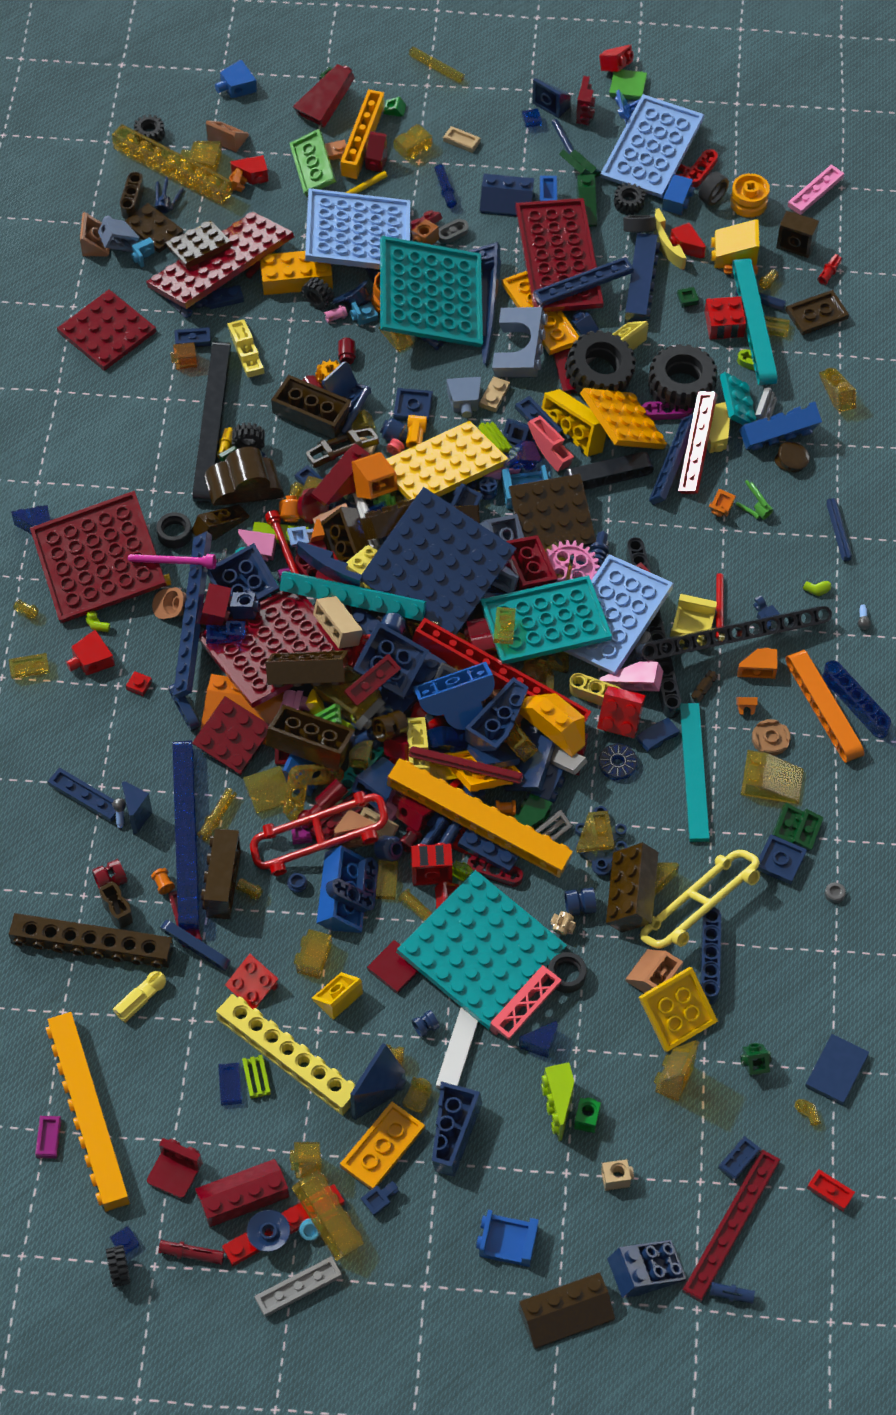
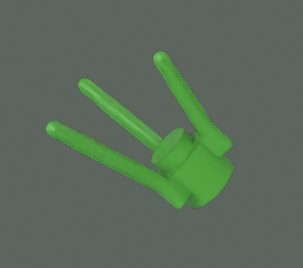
[736,480,773,519]

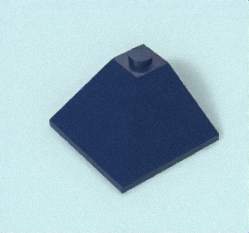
[207,543,280,616]
[352,622,429,699]
[350,1043,407,1120]

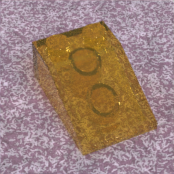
[740,750,803,804]
[654,1040,699,1102]

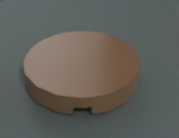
[752,719,791,756]

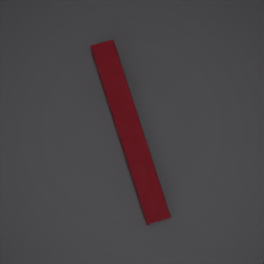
[682,1149,781,1302]

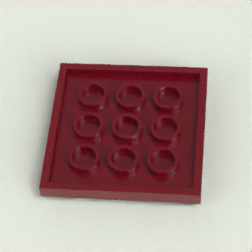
[57,289,157,371]

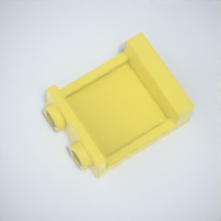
[670,594,717,645]

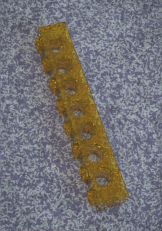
[112,124,232,205]

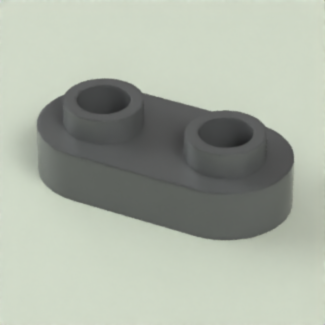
[438,219,468,244]
[354,698,386,731]

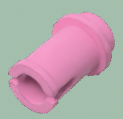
[324,305,348,323]

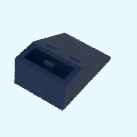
[607,1240,686,1298]

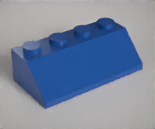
[316,846,367,933]

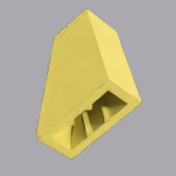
[707,402,730,453]

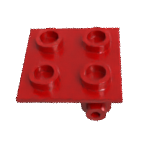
[225,953,279,1009]

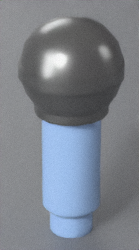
[858,604,871,630]
[112,798,126,828]

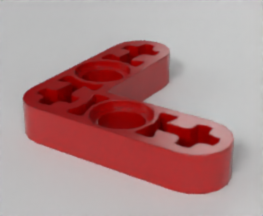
[675,149,718,188]

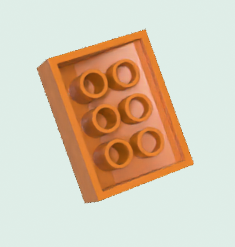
[200,674,284,745]

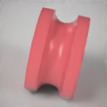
[386,439,405,456]

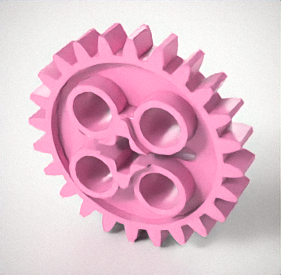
[546,540,600,583]

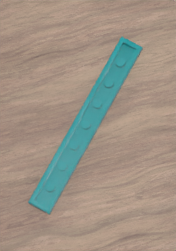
[680,703,709,842]

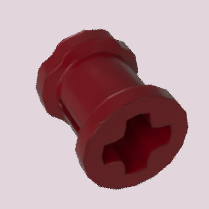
[400,827,422,853]

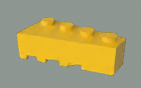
[542,389,607,457]

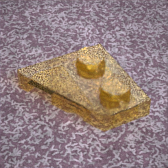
[576,811,615,853]

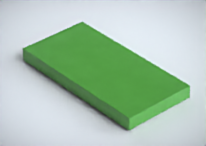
[289,129,336,196]

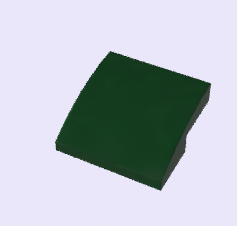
[559,149,601,177]
[772,803,824,851]

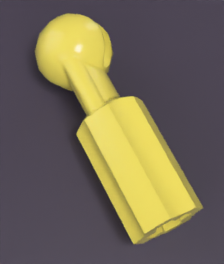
[113,971,166,1022]

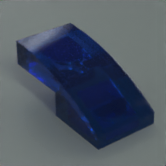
[206,621,245,644]

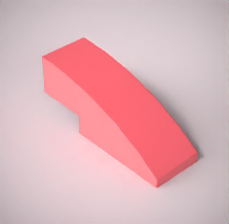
[528,415,574,472]

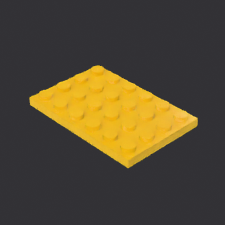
[386,421,509,500]

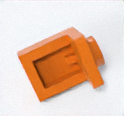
[709,489,736,517]

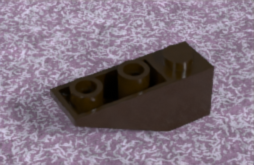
[191,504,250,541]

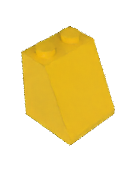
[711,220,759,268]

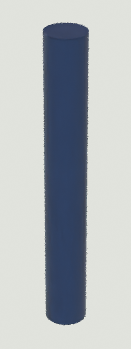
[552,119,574,154]
[340,386,372,434]

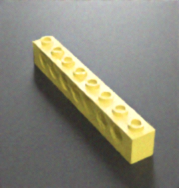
[216,994,355,1116]

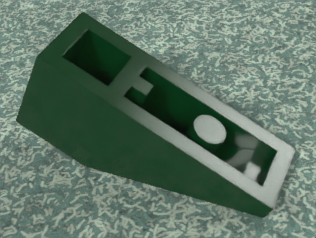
[576,174,597,227]

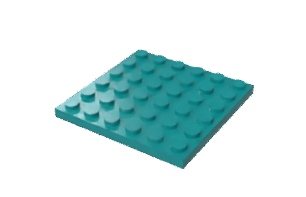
[380,236,483,347]
[396,870,567,1030]

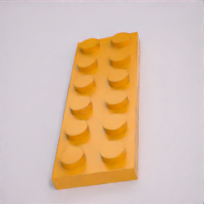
[502,271,579,355]

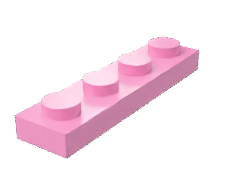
[788,165,844,215]

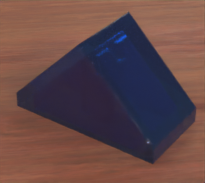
[519,1021,558,1058]

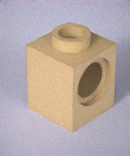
[601,1160,634,1190]

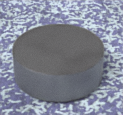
[825,882,846,903]

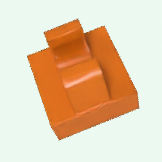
[226,168,247,192]
[736,697,758,715]

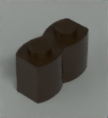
[99,881,133,929]

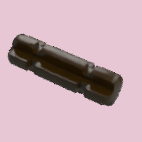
[691,670,718,702]

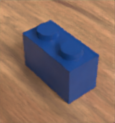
[662,174,695,215]

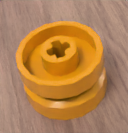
[730,173,770,218]

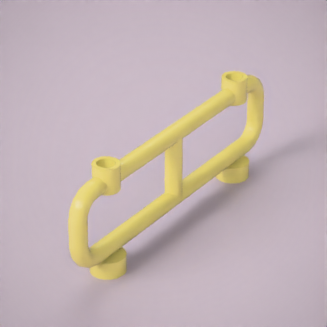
[640,850,760,949]

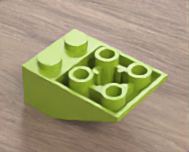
[541,1062,574,1141]

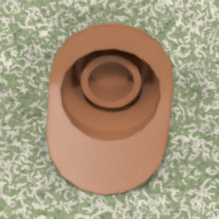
[152,587,186,619]

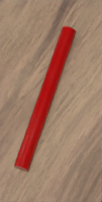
[716,573,724,640]

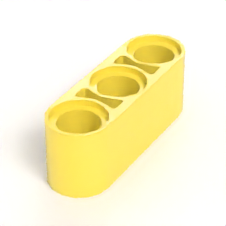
[569,673,621,706]

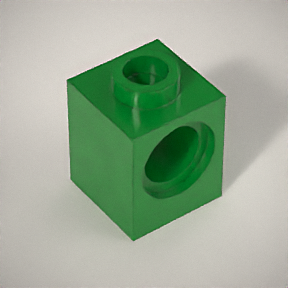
[574,1098,601,1133]

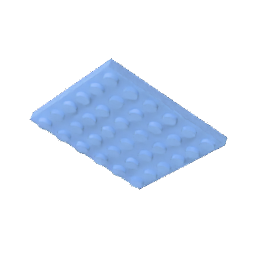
[305,188,410,269]

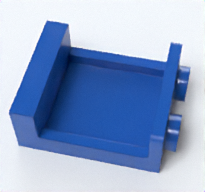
[476,1210,539,1267]

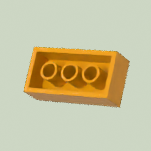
[260,251,333,295]

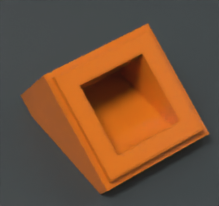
[310,519,325,542]

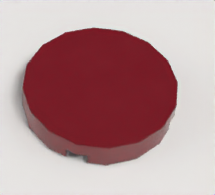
[297,488,329,524]

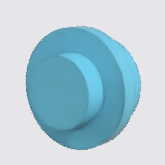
[299,1219,321,1241]

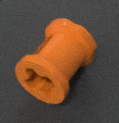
[496,800,516,817]
[151,868,175,894]

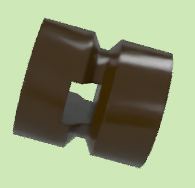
[372,711,408,742]

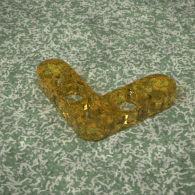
[283,764,344,821]

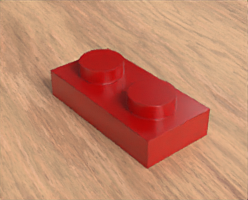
[807,1169,855,1211]

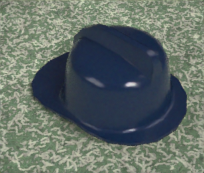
[331,281,371,308]

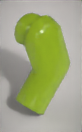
[803,581,831,596]
[86,611,110,632]

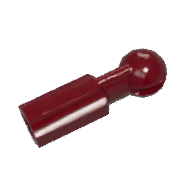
[298,779,348,829]

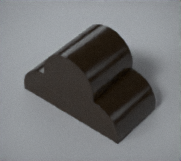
[204,447,284,506]

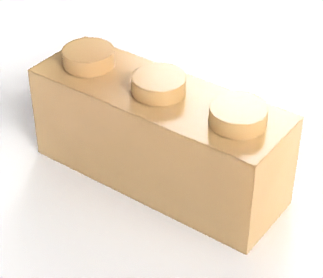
[313,596,363,648]

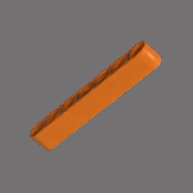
[786,650,864,763]

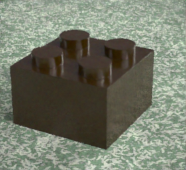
[776,211,819,258]

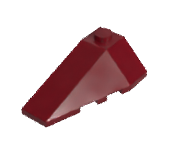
[310,443,370,506]

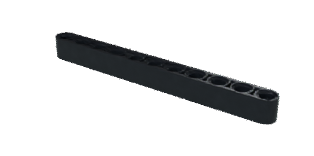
[192,342,231,503]
[626,537,681,718]
[635,606,832,660]

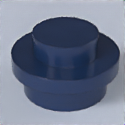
[287,873,307,893]

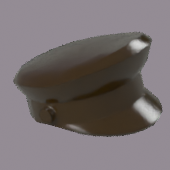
[775,441,810,473]

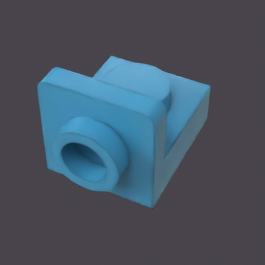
[131,238,155,267]
[350,302,378,326]

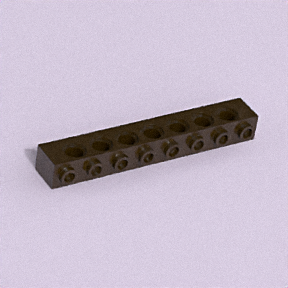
[8,913,174,968]

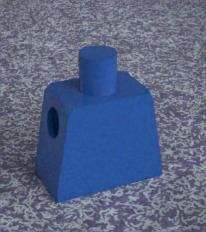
[215,60,257,98]

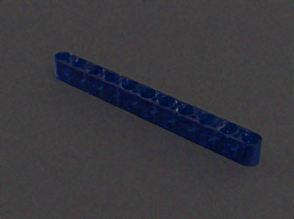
[172,740,200,931]

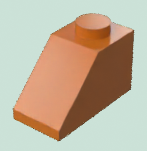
[737,648,777,679]

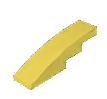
[227,319,265,378]
[406,717,430,772]

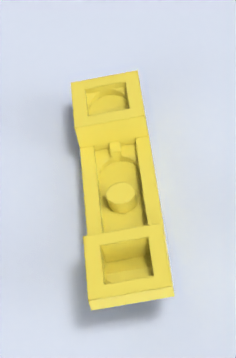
[654,208,686,270]

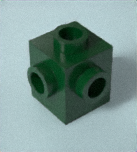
[740,1043,772,1075]

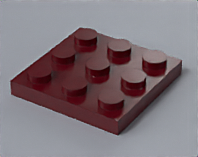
[192,696,270,776]

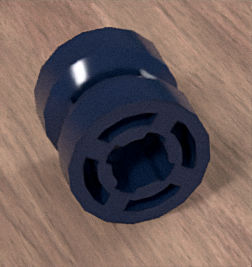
[412,1010,439,1037]

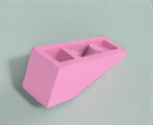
[600,660,663,691]

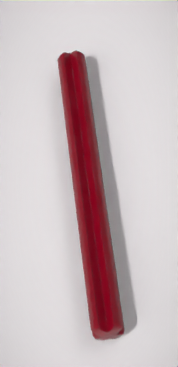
[409,746,523,784]

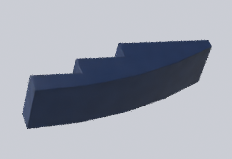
[297,541,363,587]

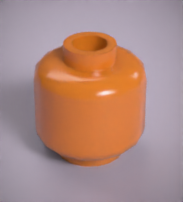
[279,496,301,523]

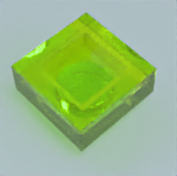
[452,860,473,882]

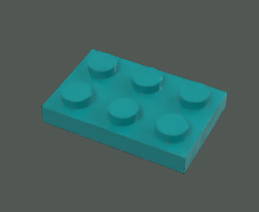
[720,372,756,425]

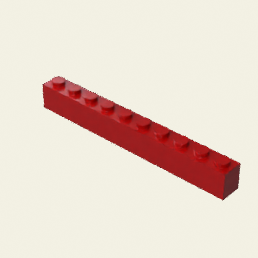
[412,618,591,724]

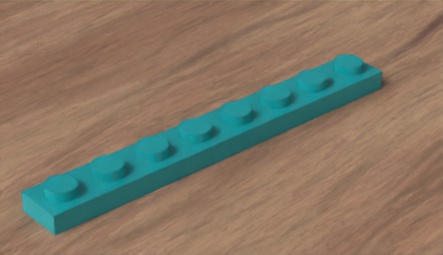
[280,571,427,621]

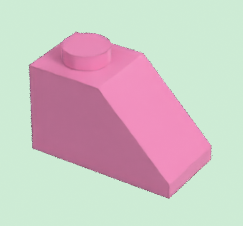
[238,529,277,562]

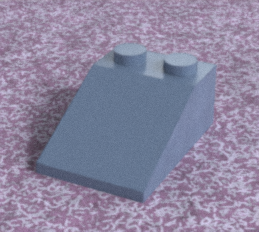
[480,514,524,541]

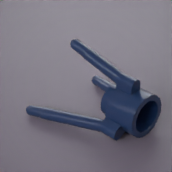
[154,176,184,213]

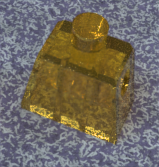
[181,141,222,177]

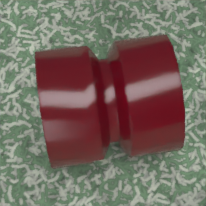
[92,859,128,888]

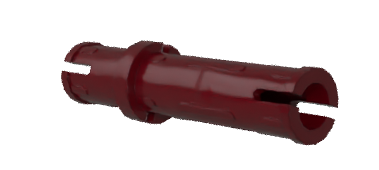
[158,1239,224,1265]

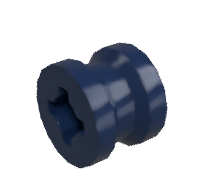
[479,477,497,500]

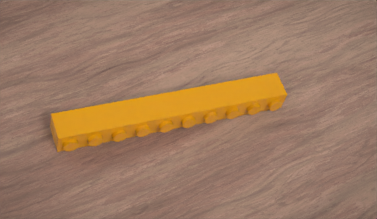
[387,758,573,878]
[46,1012,130,1212]

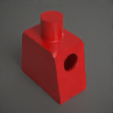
[66,630,115,675]

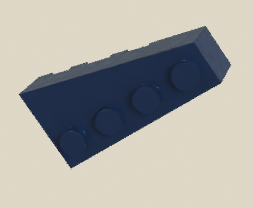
[432,1081,483,1177]

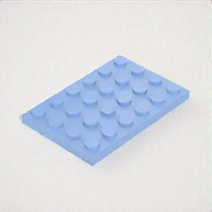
[600,95,704,198]
[564,554,674,675]

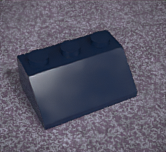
[479,174,534,216]

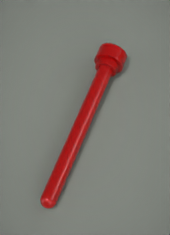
[265,510,299,574]

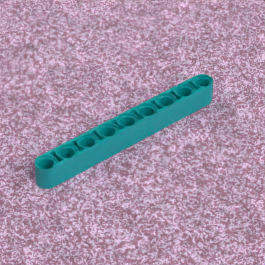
[732,258,777,386]

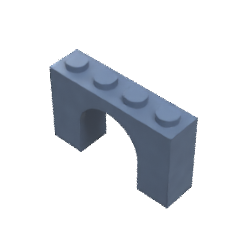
[492,307,548,377]

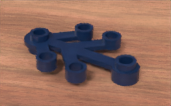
[575,806,627,876]

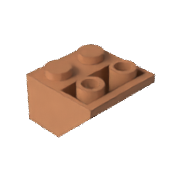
[625,949,683,993]

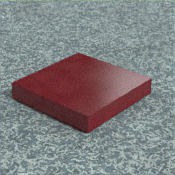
[367,940,419,994]

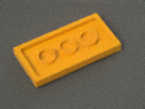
[340,1102,425,1190]

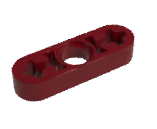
[467,855,523,887]

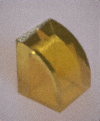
[349,741,374,770]

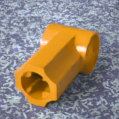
[406,415,427,448]

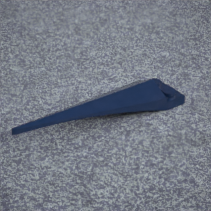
[469,242,502,367]

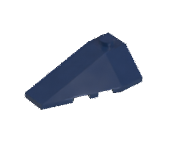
[465,677,529,751]

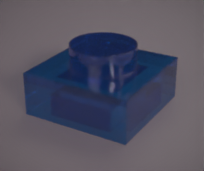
[522,108,542,128]
[110,1226,140,1255]

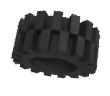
[134,114,165,146]
[614,183,645,215]
[301,277,335,310]
[232,423,265,451]
[106,1245,131,1288]

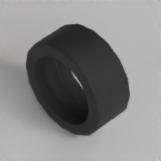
[698,171,729,206]
[623,215,656,232]
[156,512,192,548]
[548,952,587,993]

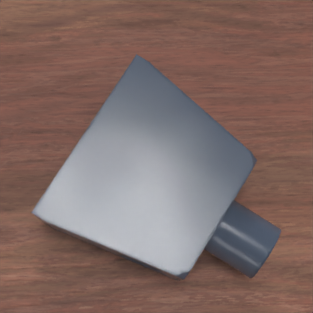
[98,216,139,252]
[447,377,481,418]

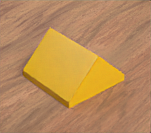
[312,972,363,1020]

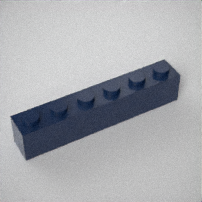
[624,232,660,324]

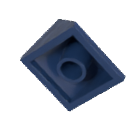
[122,781,152,834]

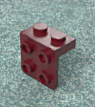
[147,1138,203,1199]

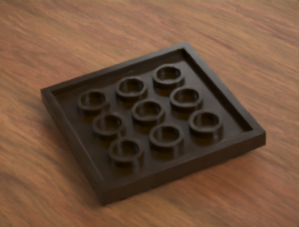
[508,474,596,552]

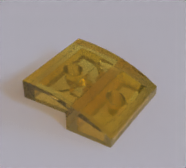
[243,766,293,814]

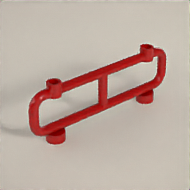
[250,791,388,876]

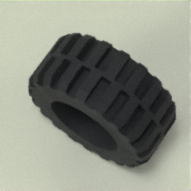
[565,330,636,394]
[648,344,718,412]

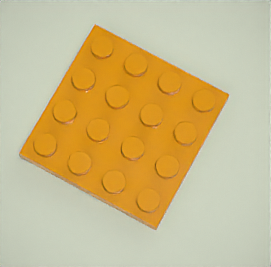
[580,388,667,449]

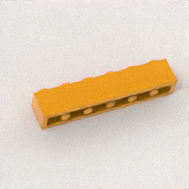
[340,89,385,179]

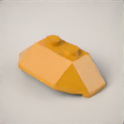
[519,693,585,757]

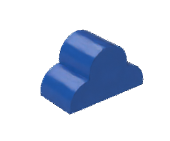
[413,662,495,730]

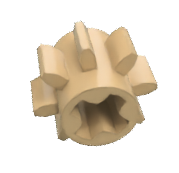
[550,911,576,936]

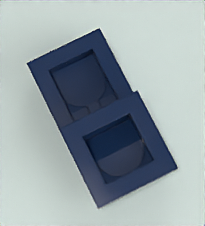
[636,718,680,752]

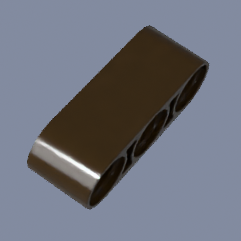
[120,172,144,220]

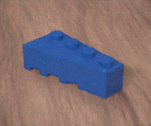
[739,402,822,451]

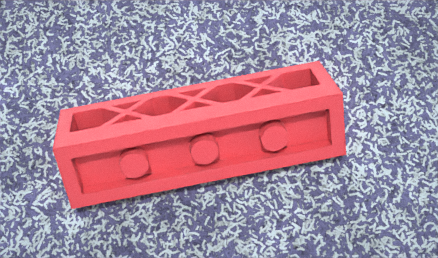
[490,965,562,1040]

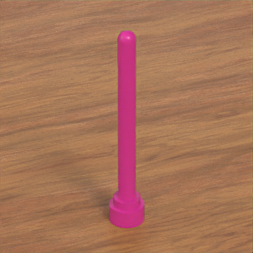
[128,554,217,569]

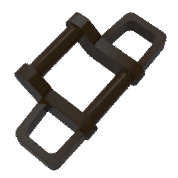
[306,428,379,468]

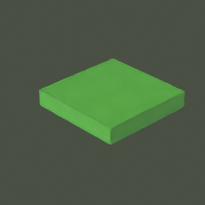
[609,69,647,100]

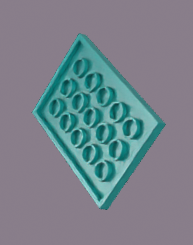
[480,575,612,664]

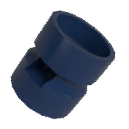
[564,887,597,916]

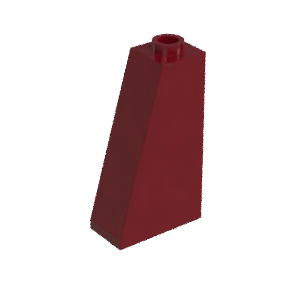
[293,64,355,128]

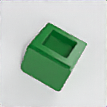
[383,97,406,117]

